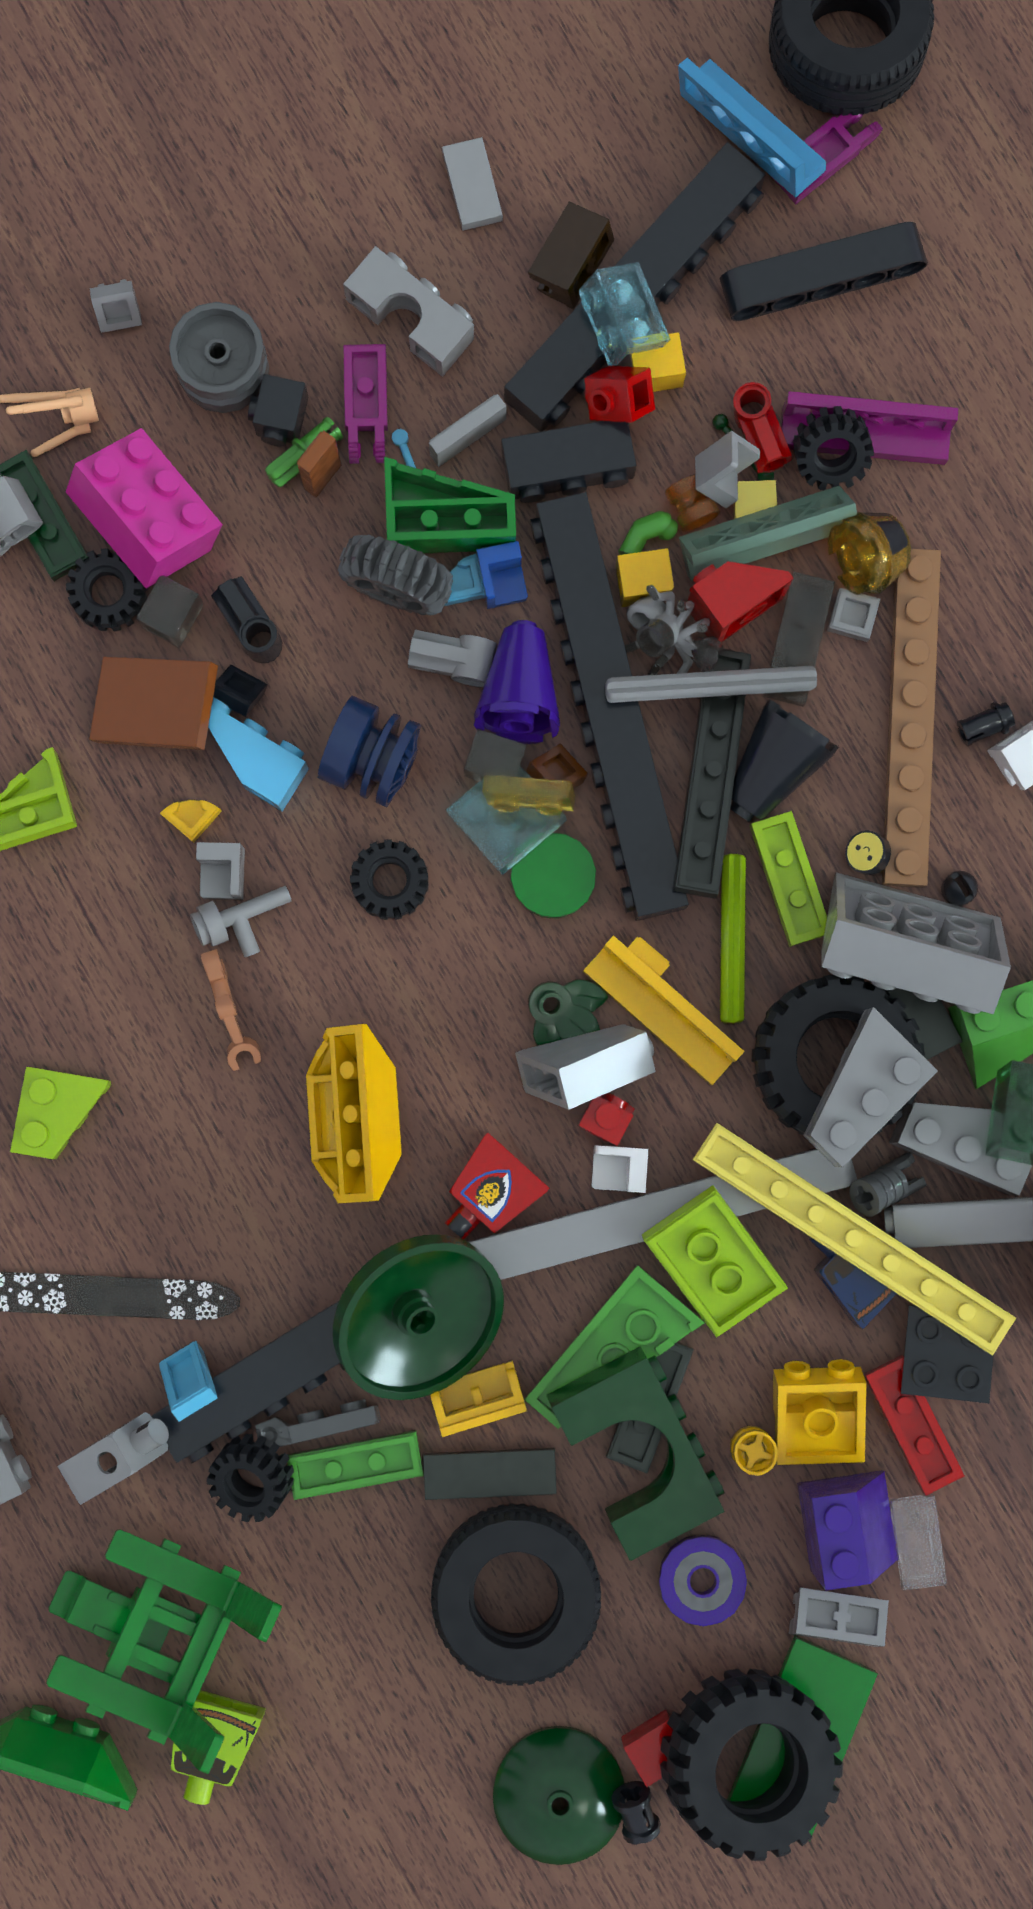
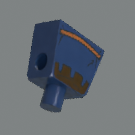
[809,1237,896,1329]

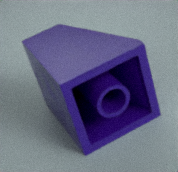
[797,1470,898,1591]

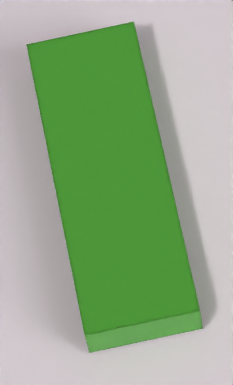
[287,1430,424,1500]

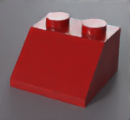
[688,561,794,647]

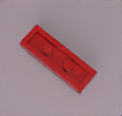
[863,1355,965,1496]

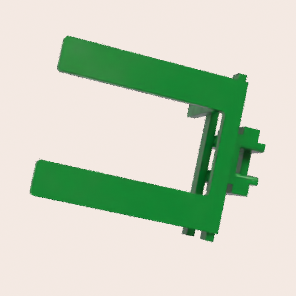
[46,1529,282,1774]

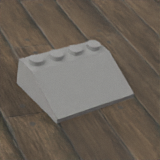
[821,872,1011,1015]

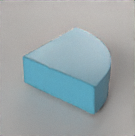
[444,554,485,606]

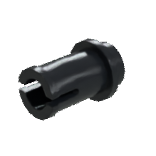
[957,702,1015,746]

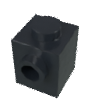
[248,374,309,447]

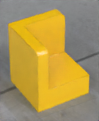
[629,332,686,392]
[615,548,674,607]

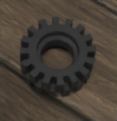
[793,406,874,491]
[66,548,148,632]
[350,839,429,920]
[207,1434,294,1522]

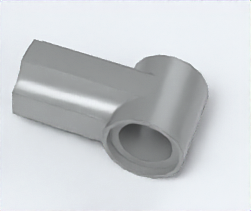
[408,630,497,687]

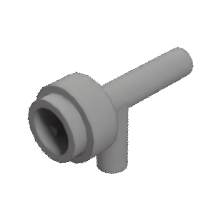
[190,886,291,957]

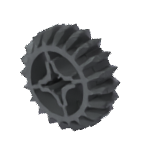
[338,534,453,616]

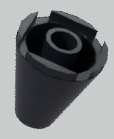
[730,699,839,822]

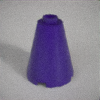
[474,620,560,744]

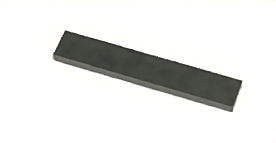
[673,646,751,899]

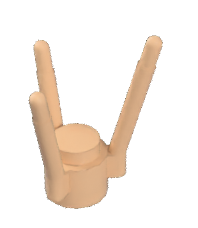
[0,387,99,457]

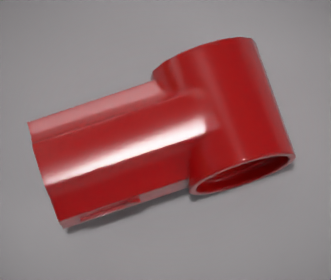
[733,382,792,474]

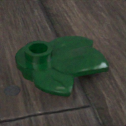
[528,979,608,1046]

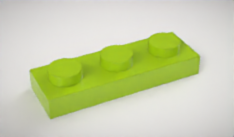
[749,811,827,947]

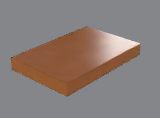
[89,657,218,750]

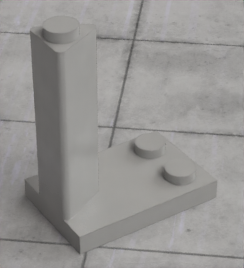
[884,1197,1033,1248]

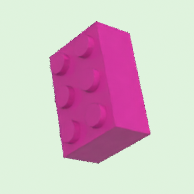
[66,428,223,589]

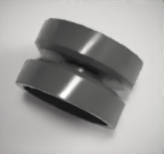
[169,302,269,413]

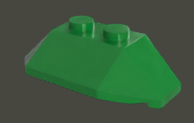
[0,1705,138,1811]

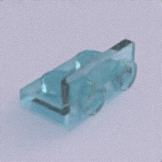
[579,262,671,366]

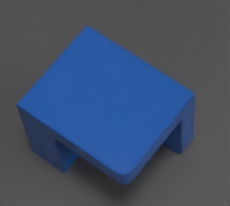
[476,541,528,609]

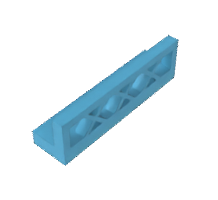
[678,58,826,198]

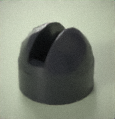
[941,871,978,906]

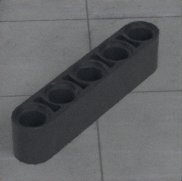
[719,222,928,321]

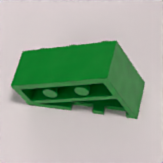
[384,457,516,553]

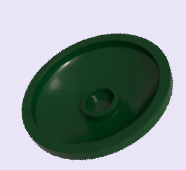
[493,1726,626,1865]

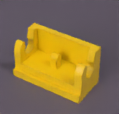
[430,1360,527,1437]

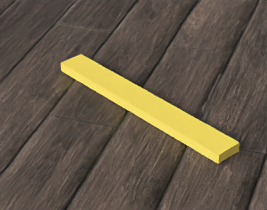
[692,1123,1016,1356]

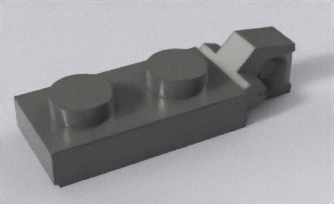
[255,1399,381,1447]

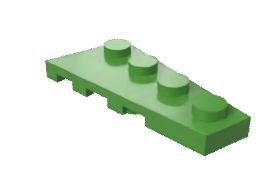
[525,1265,705,1429]

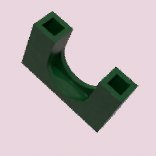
[547,1347,725,1561]

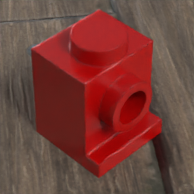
[577,1092,635,1146]

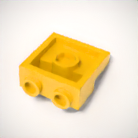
[773,1359,866,1465]

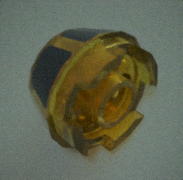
[828,512,911,595]

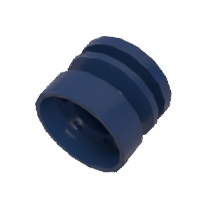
[317,696,421,808]

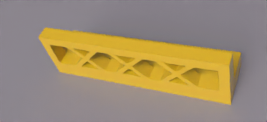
[583,935,745,1086]

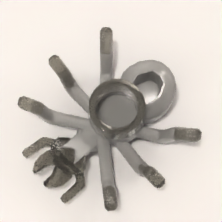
[624,585,723,675]

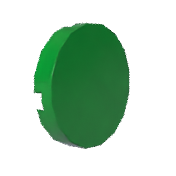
[511,833,596,919]

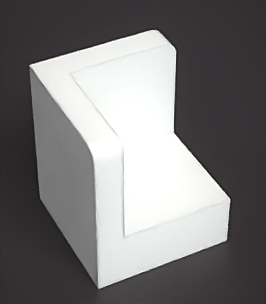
[591,1145,648,1193]

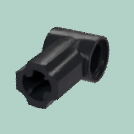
[211,576,283,663]

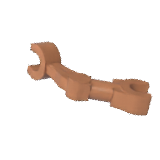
[201,949,261,1071]

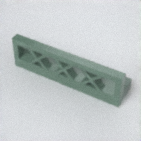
[679,485,857,581]

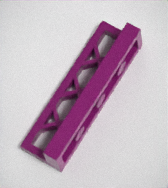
[781,391,958,465]

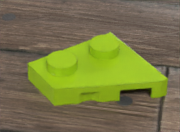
[0,747,77,851]
[10,1067,111,1159]

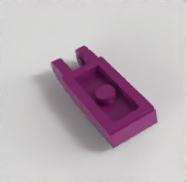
[772,114,883,205]
[343,344,388,464]

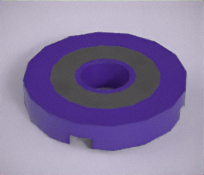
[659,1535,747,1627]

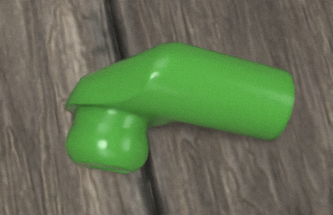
[618,511,678,555]

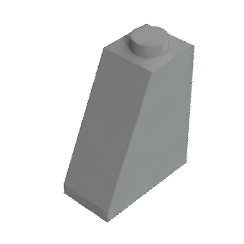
[515,1024,656,1110]

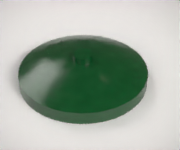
[332,1234,504,1400]

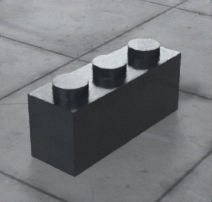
[501,421,637,503]

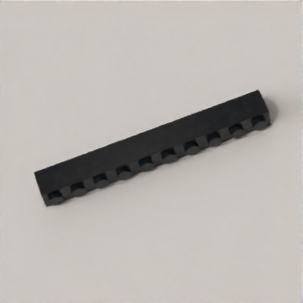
[530,492,689,921]

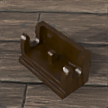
[528,201,614,310]

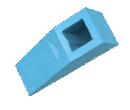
[208,697,309,811]

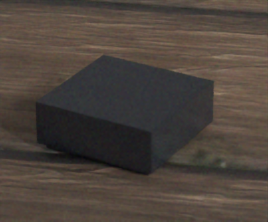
[213,664,268,717]

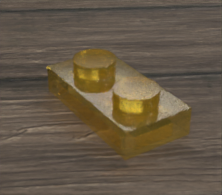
[482,775,575,815]

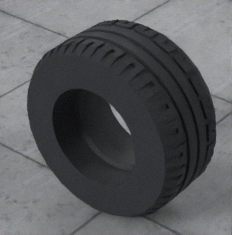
[768,0,934,116]
[431,1503,601,1686]

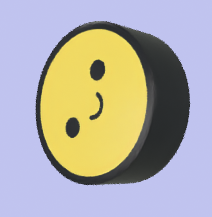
[845,830,891,875]

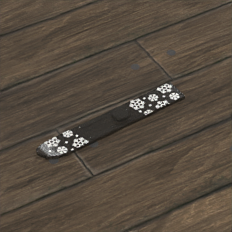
[0,1271,241,1320]

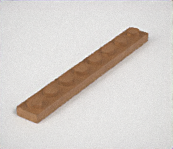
[882,548,941,888]

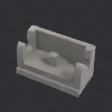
[789,1587,889,1647]

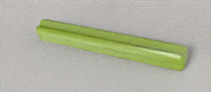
[720,854,746,1023]

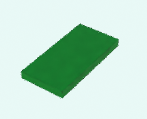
[727,1635,878,1841]

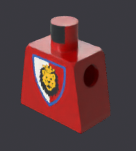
[445,1133,550,1240]

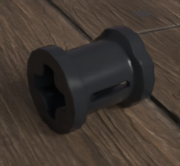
[611,1781,661,1845]

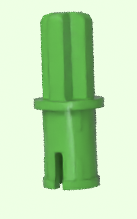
[265,417,343,487]

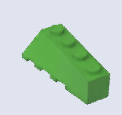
[948,980,1033,1089]

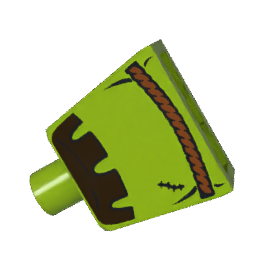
[171,1690,266,1805]

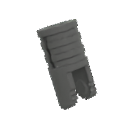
[849,1152,927,1217]

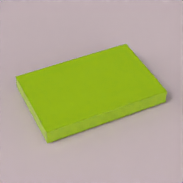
[642,1185,788,1338]

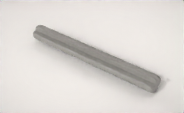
[605,666,817,703]

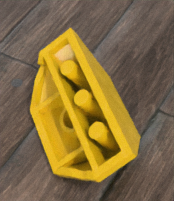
[306,1024,402,1203]

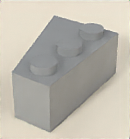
[803,1007,938,1167]
[889,1102,1033,1196]

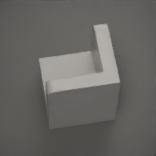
[695,431,760,508]
[196,842,245,900]

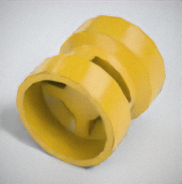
[730,1426,778,1476]

